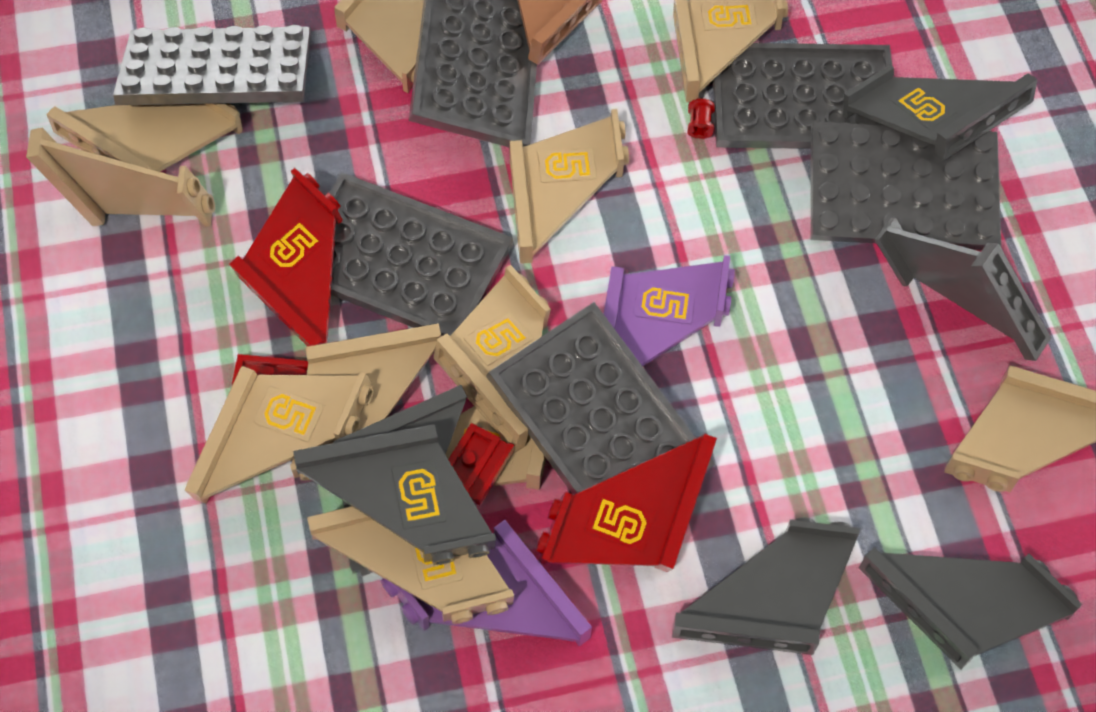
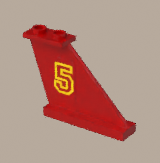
[229,168,343,347]
[536,433,717,572]

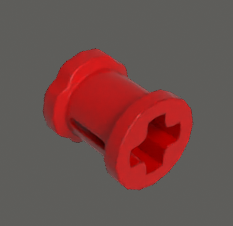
[687,98,715,139]

